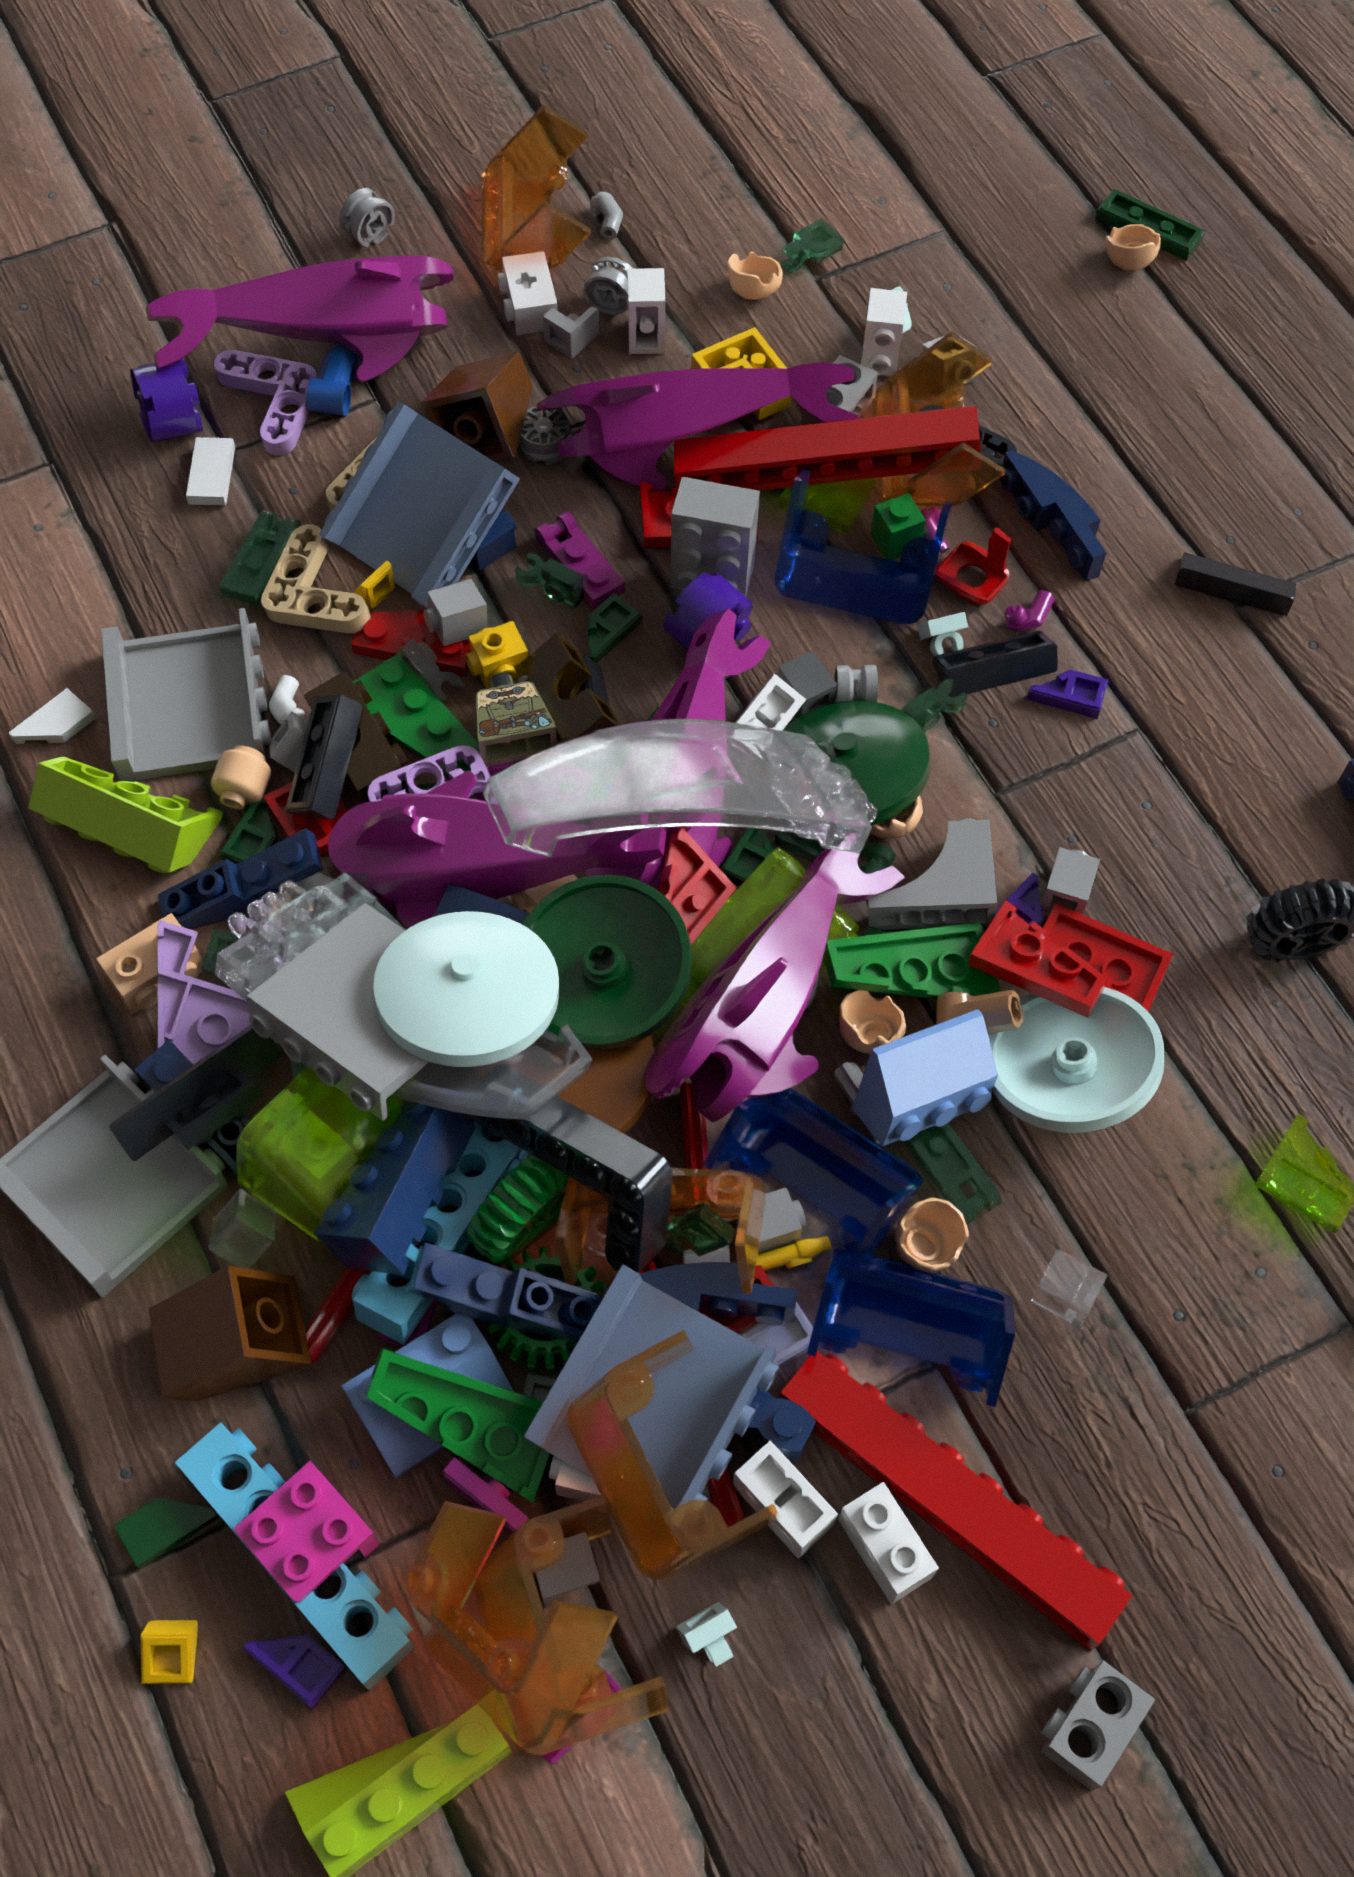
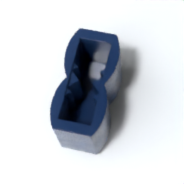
[733,1389,816,1465]

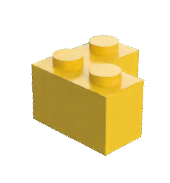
[691,327,791,420]

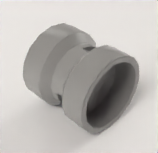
[834,665,878,703]

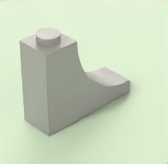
[868,818,997,930]

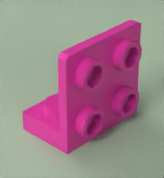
[235,1461,380,1603]

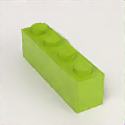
[28,756,224,873]
[285,1702,512,1877]

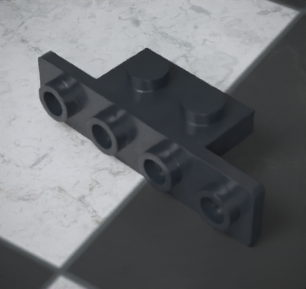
[109,1025,281,1161]

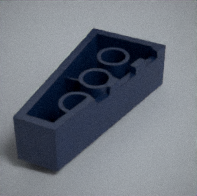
[314,1091,476,1275]

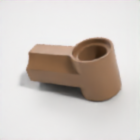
[936,990,1023,1034]

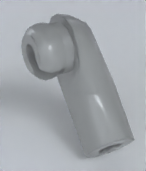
[590,192,623,240]

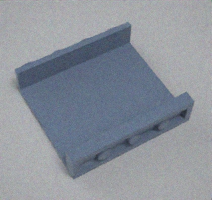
[319,401,520,607]
[524,1265,779,1530]

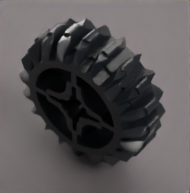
[1246,878,1354,962]

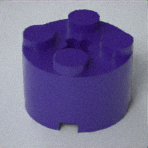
[130,359,203,442]
[663,571,753,651]

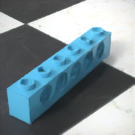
[352,1121,530,1345]
[175,1422,415,1691]

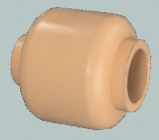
[211,745,271,810]

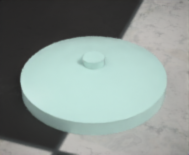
[373,911,559,1067]
[988,987,1164,1133]

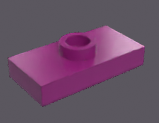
[443,1457,532,1541]

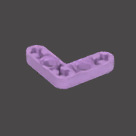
[214,350,317,456]
[368,745,504,805]

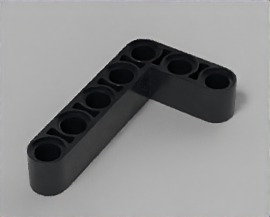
[463,1067,673,1273]

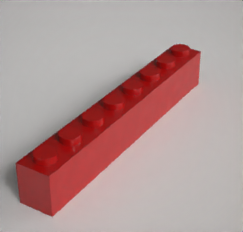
[674,406,981,491]
[779,1349,1133,1651]

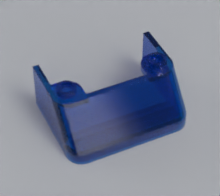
[774,470,953,624]
[703,1088,923,1269]
[807,1248,1015,1407]

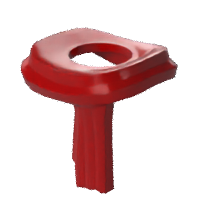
[936,528,1011,605]

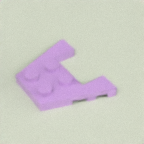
[157,920,290,1065]

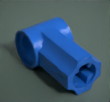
[306,344,358,416]

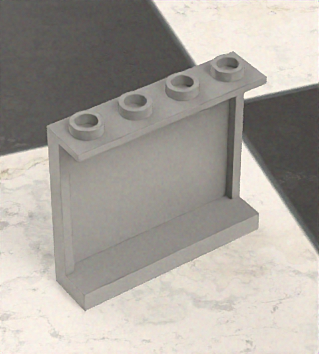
[101,608,271,781]
[247,903,429,1121]
[0,1055,229,1298]

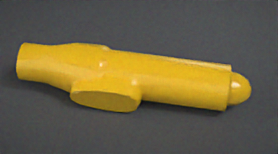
[745,1235,832,1271]

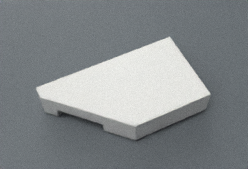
[9,688,96,744]

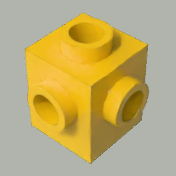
[465,621,528,689]

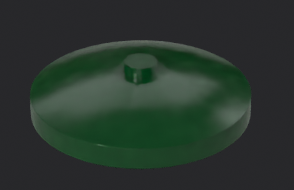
[767,700,931,830]
[522,875,693,1050]

